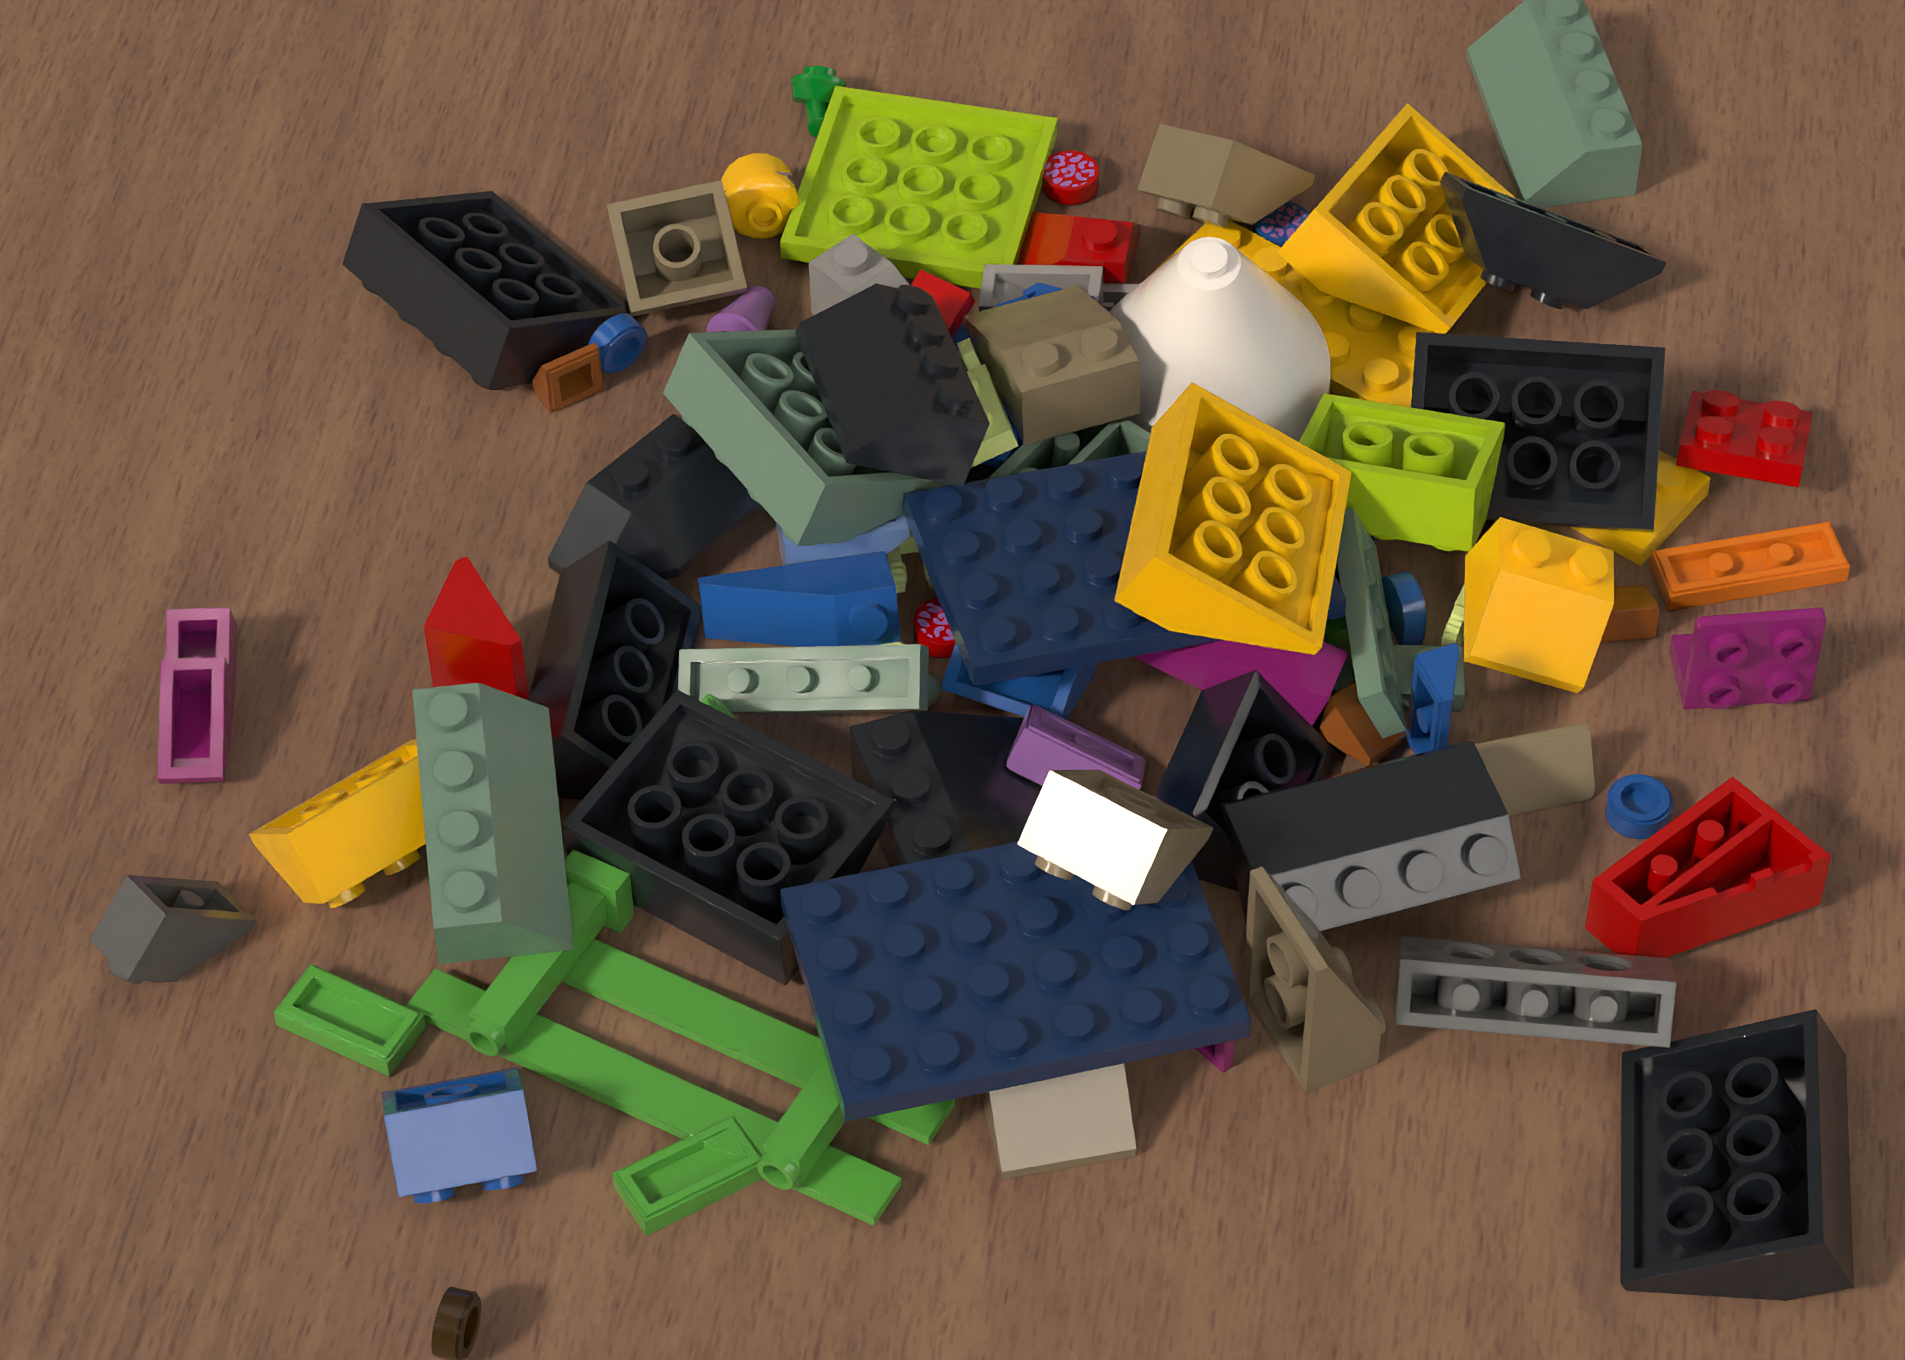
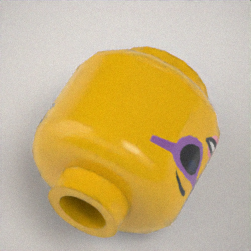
[721,153,799,239]

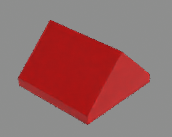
[424,556,529,700]

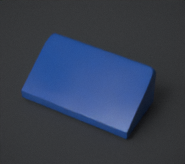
[1406,643,1459,754]

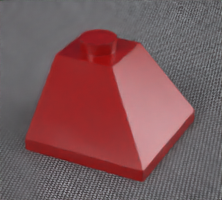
[1017,212,1141,284]

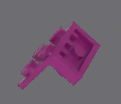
[1669,608,1827,710]

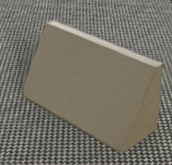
[1475,723,1595,816]

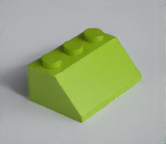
[1299,393,1505,552]

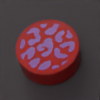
[1042,150,1099,205]
[913,597,956,658]

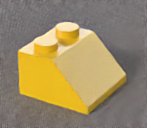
[1464,517,1614,694]

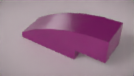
[158,607,238,784]
[1133,640,1348,726]

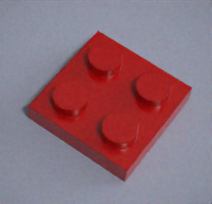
[1676,390,1813,488]

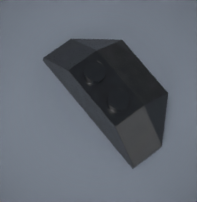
[1440,172,1667,310]
[548,414,764,580]

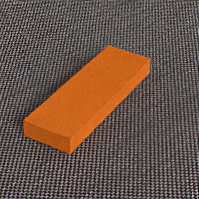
[1649,521,1850,611]

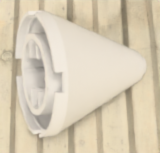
[1110,237,1331,442]

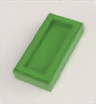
[274,964,426,1077]
[612,1117,763,1236]

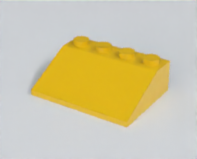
[1277,103,1515,334]
[1114,382,1352,655]

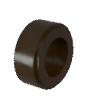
[431,1286,481,1360]

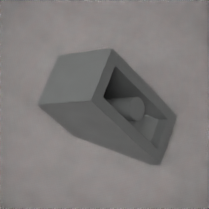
[89,875,256,984]

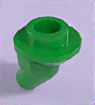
[791,66,846,138]

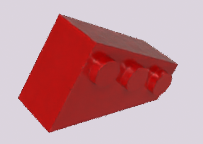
[1585,776,1831,958]

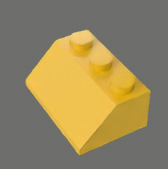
[249,739,426,908]

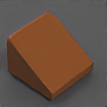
[532,342,603,413]
[1600,584,1660,642]
[1318,681,1407,767]

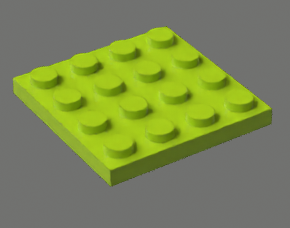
[780,86,1058,289]

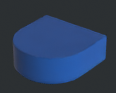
[1382,571,1427,645]

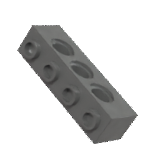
[1395,936,1677,1048]

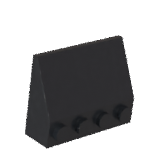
[342,191,637,390]
[1411,332,1665,532]
[562,690,894,986]
[850,710,1043,867]
[1620,1009,1854,1301]

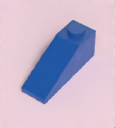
[698,551,901,647]

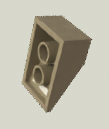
[963,285,1141,445]
[1242,866,1385,1093]

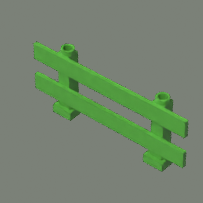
[406,849,955,1226]

